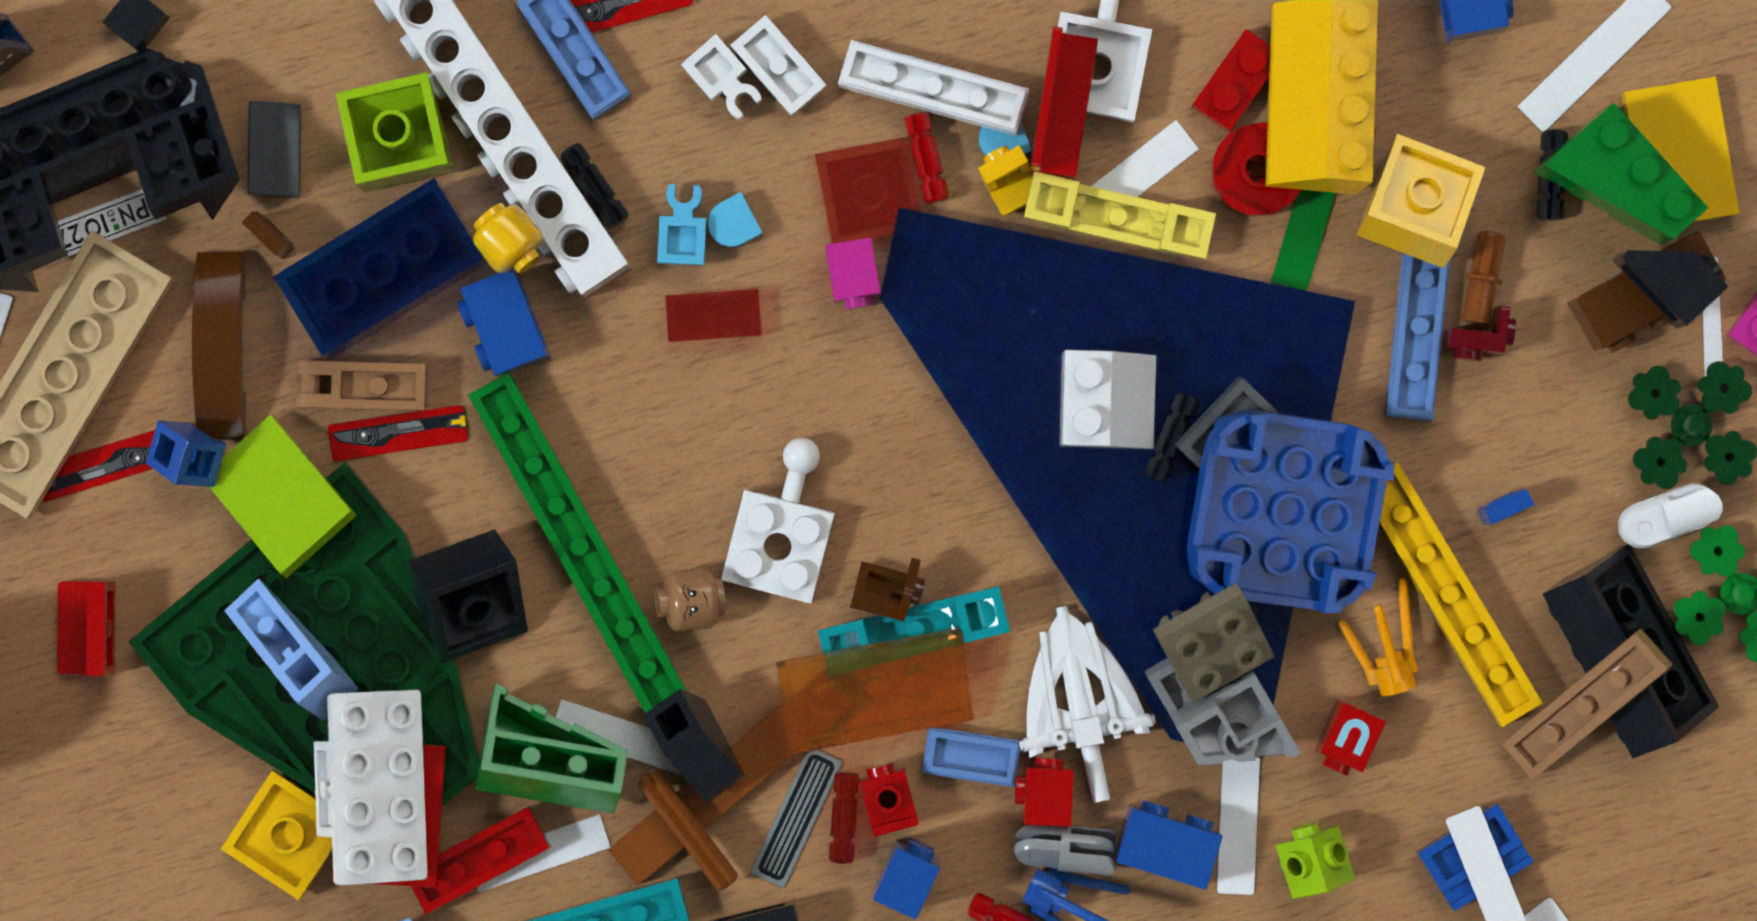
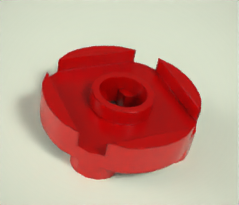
[1211,122,1301,217]

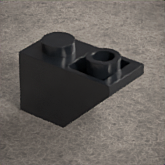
[644,689,746,802]

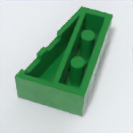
[1532,102,1708,245]
[475,683,628,814]

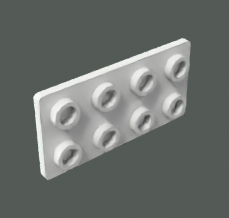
[314,690,427,885]

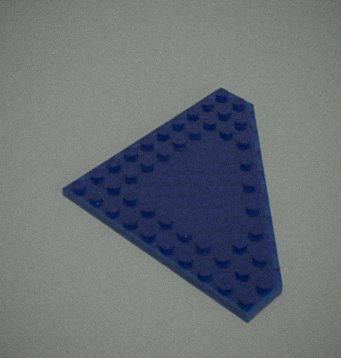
[880,208,1355,758]

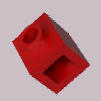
[1015,757,1074,827]

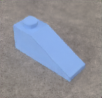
[224,578,359,721]

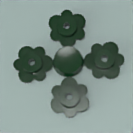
[1628,361,1757,489]

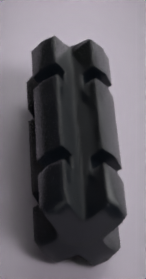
[1537,129,1568,221]
[560,143,629,228]
[1145,392,1200,483]

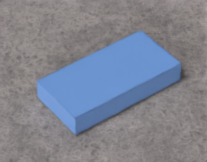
[922,726,1021,787]

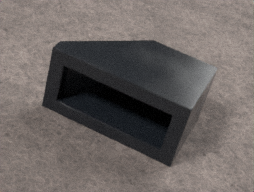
[1612,250,1729,329]

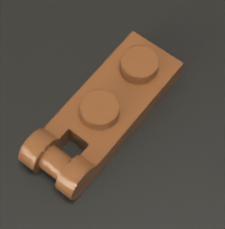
[296,361,428,411]

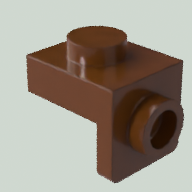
[850,558,925,622]

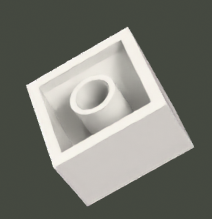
[1060,350,1156,449]

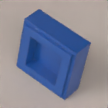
[1477,489,1534,525]

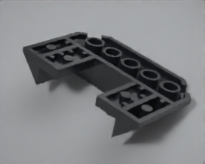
[0,48,240,292]

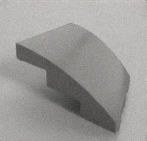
[1144,658,1301,766]

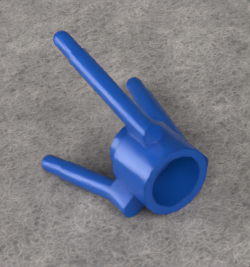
[1022,868,1130,921]

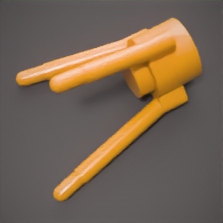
[1338,577,1419,696]

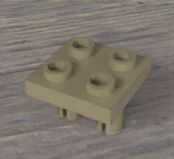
[1153,583,1275,703]

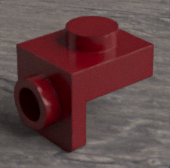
[1442,306,1516,362]

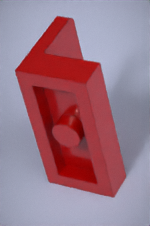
[57,581,116,676]

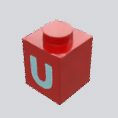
[1314,700,1386,776]

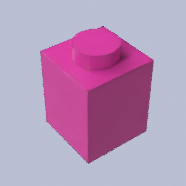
[825,237,881,310]

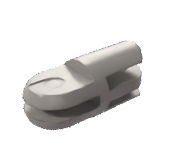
[1013,825,1116,876]

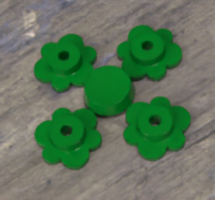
[1673,525,1757,662]

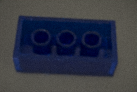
[273,178,488,360]

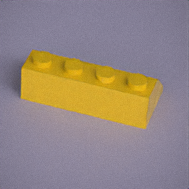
[1265,0,1378,195]

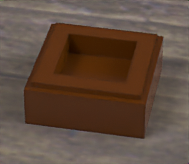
[241,211,294,259]

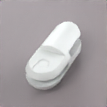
[1618,483,1723,549]

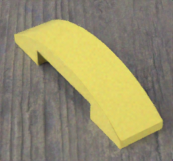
[1023,171,1216,260]

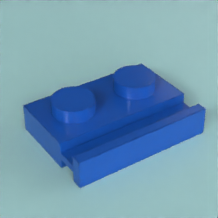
[1416,803,1534,911]

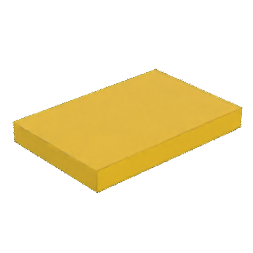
[1621,76,1740,222]

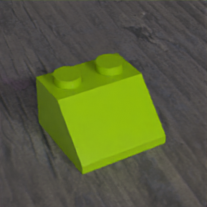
[335,72,455,192]

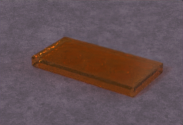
[776,628,974,754]

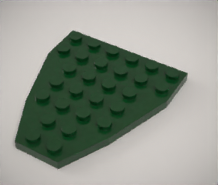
[128,462,480,806]

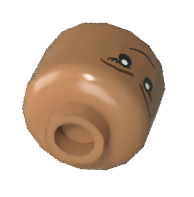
[655,568,726,632]

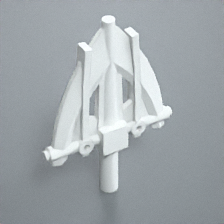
[1019,606,1156,803]

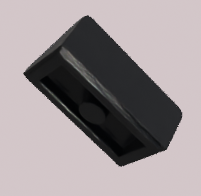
[248,101,301,198]

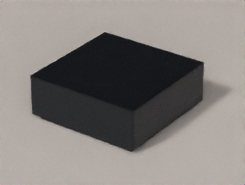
[102,0,170,53]

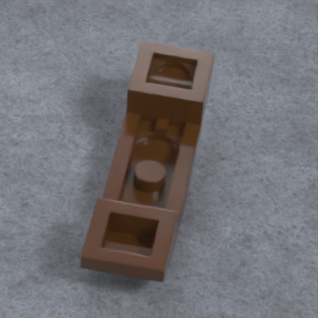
[192,252,246,438]

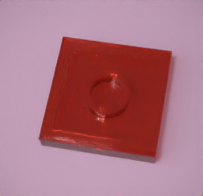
[815,137,924,244]

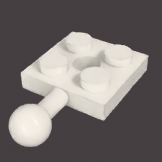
[1057,0,1152,123]
[721,438,835,604]

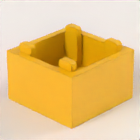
[1357,134,1486,268]

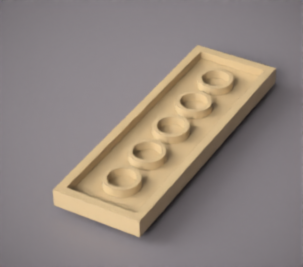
[0,230,175,519]

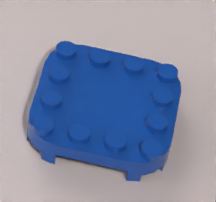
[1187,410,1394,614]

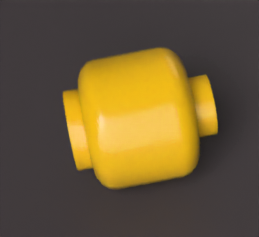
[473,203,543,274]

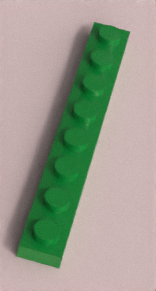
[468,372,688,713]

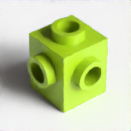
[1275,822,1356,899]

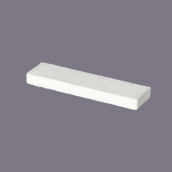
[838,40,1030,136]

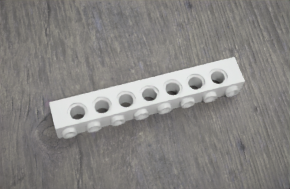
[374,0,631,298]

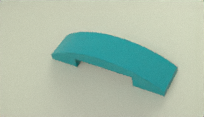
[818,586,1011,676]

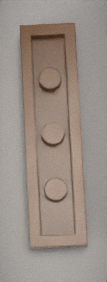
[1502,628,1673,780]

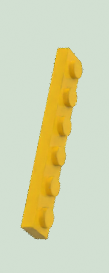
[1379,462,1543,727]

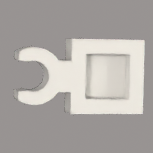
[681,34,762,120]

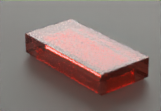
[665,289,762,343]

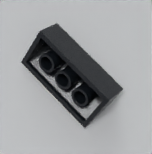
[1542,544,1719,759]

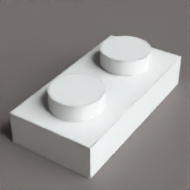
[730,15,827,117]

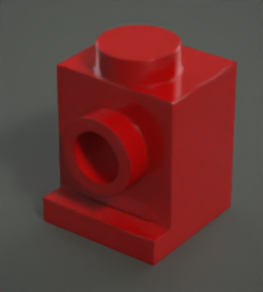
[859,762,919,837]

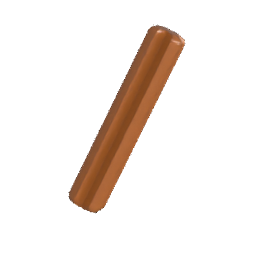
[638,769,738,891]

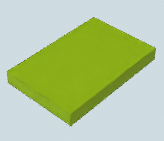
[209,414,357,578]

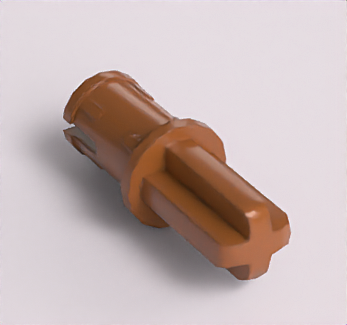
[1460,231,1506,325]

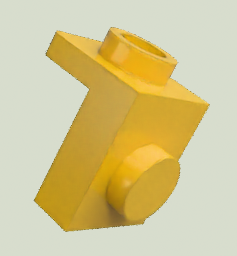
[978,145,1033,217]

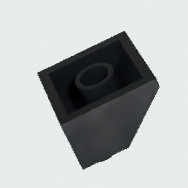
[408,529,528,663]

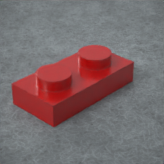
[1191,29,1270,133]

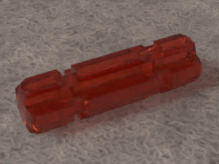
[829,771,859,864]

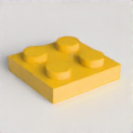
[221,769,333,900]

